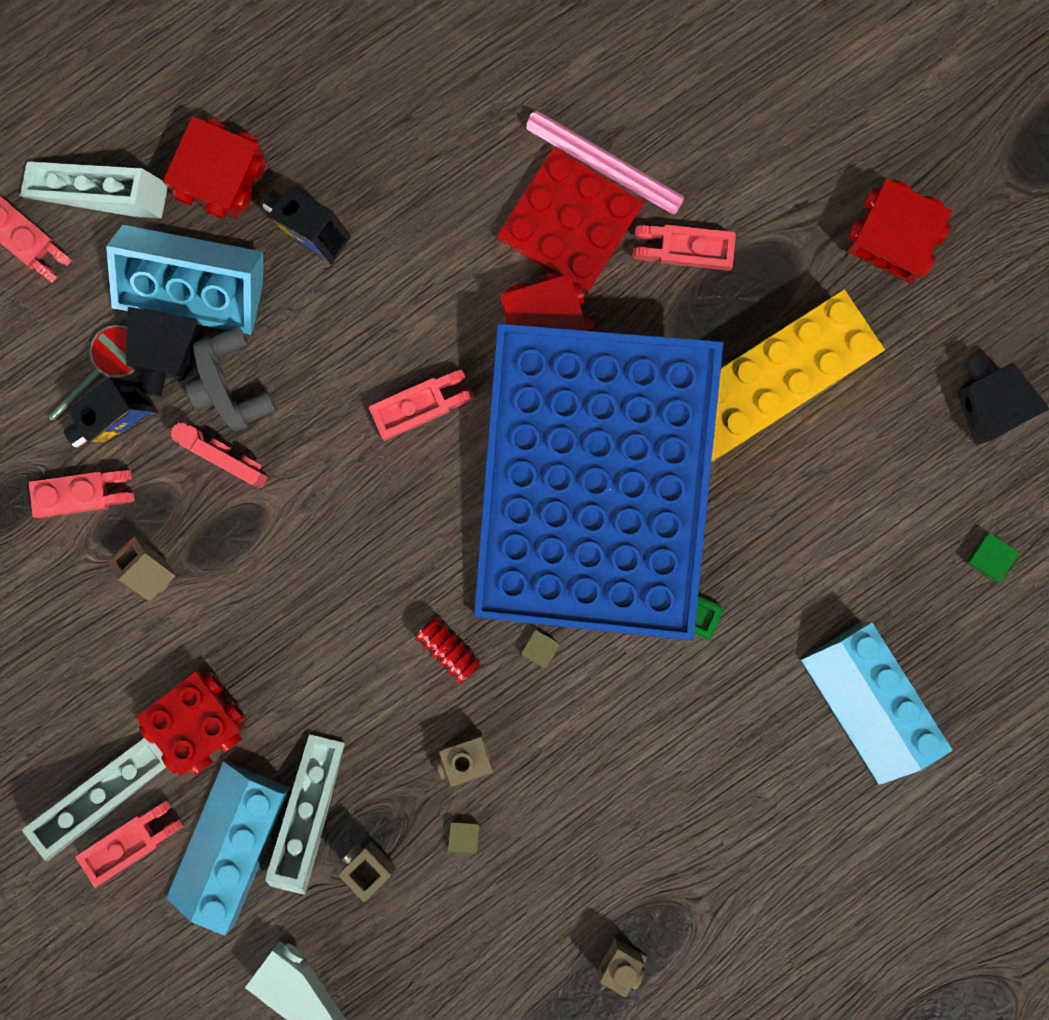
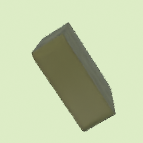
[522,630,559,668]
[448,821,480,854]

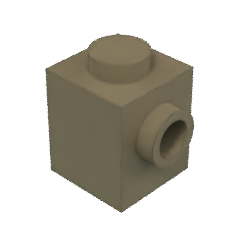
[109,536,176,602]
[435,733,494,787]
[338,840,396,903]

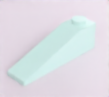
[20,161,168,219]
[265,734,345,895]
[22,738,166,862]
[245,941,346,1020]

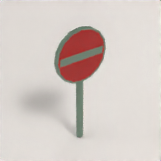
[49,325,135,420]

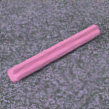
[526,111,684,214]

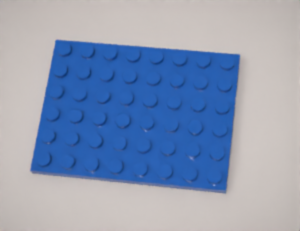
[474,324,723,641]

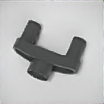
[184,326,277,433]

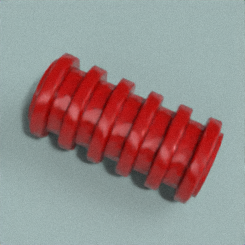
[415,617,481,683]

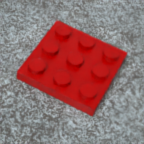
[497,147,645,295]

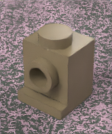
[597,938,647,998]

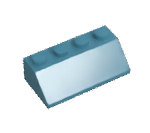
[106,225,263,335]
[800,622,953,785]
[166,761,292,936]

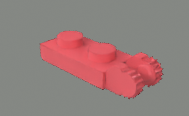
[0,196,72,283]
[632,225,736,271]
[369,370,475,441]
[170,422,268,488]
[29,470,134,518]
[76,800,183,888]

